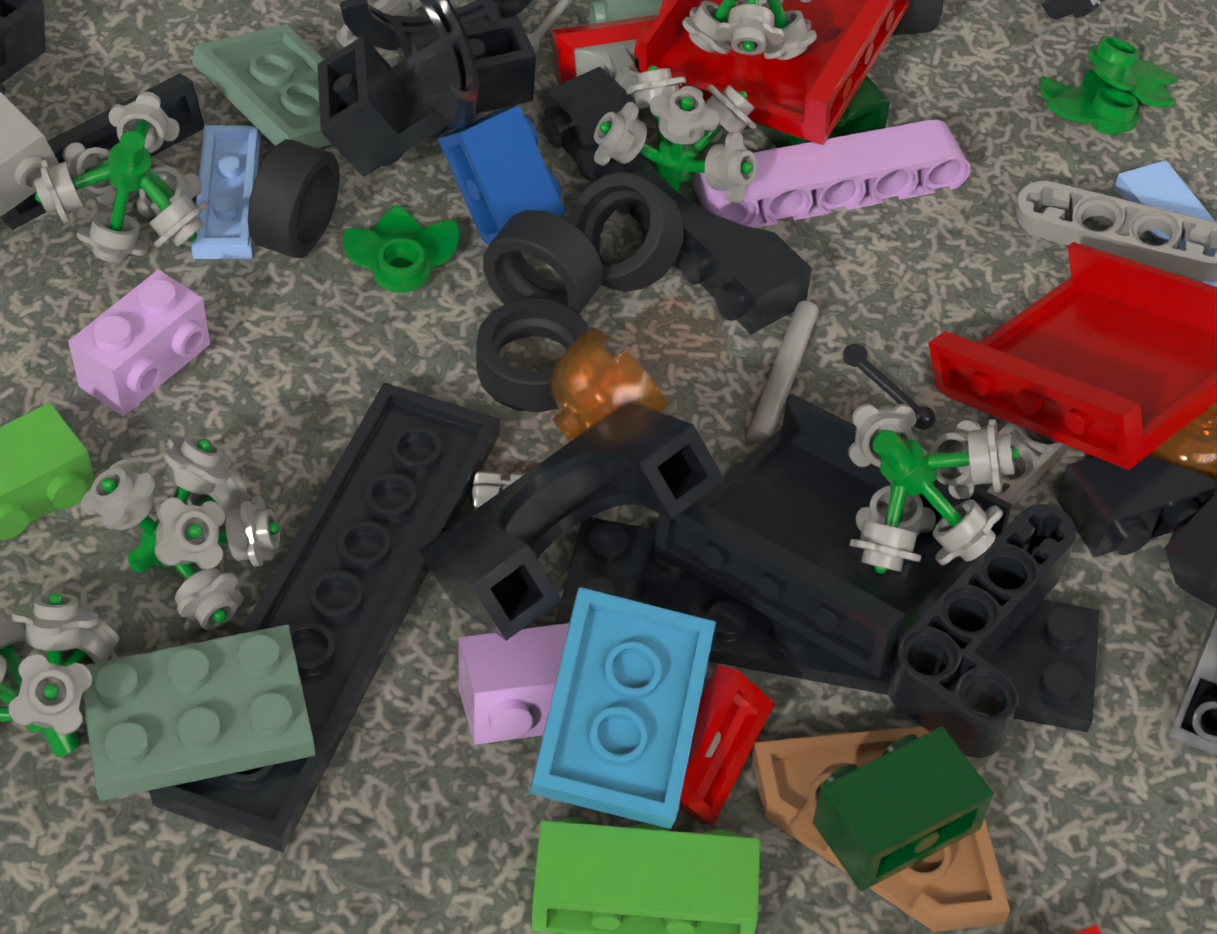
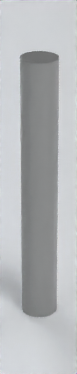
[747,301,819,445]

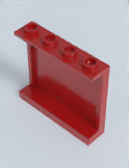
[634,0,909,145]
[928,242,1217,470]

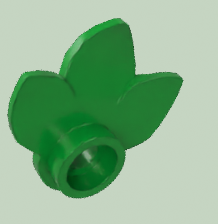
[1087,36,1178,108]
[1039,69,1139,135]
[343,205,459,293]

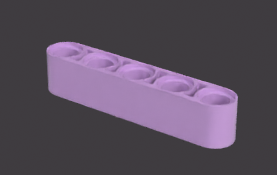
[692,120,970,228]

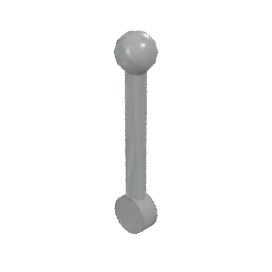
[526,0,579,51]

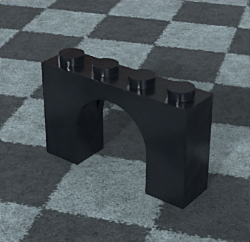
[418,401,725,641]

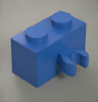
[437,105,566,245]

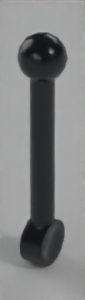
[843,344,936,430]

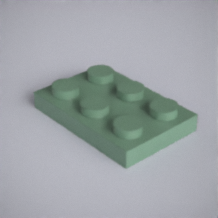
[192,24,332,148]
[82,625,315,801]

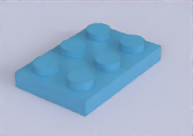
[529,587,716,829]

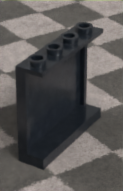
[654,394,1012,678]

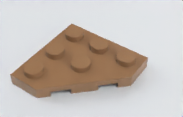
[752,726,1010,932]

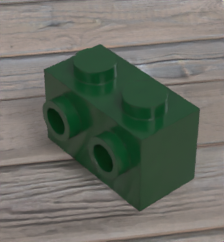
[812,726,994,892]

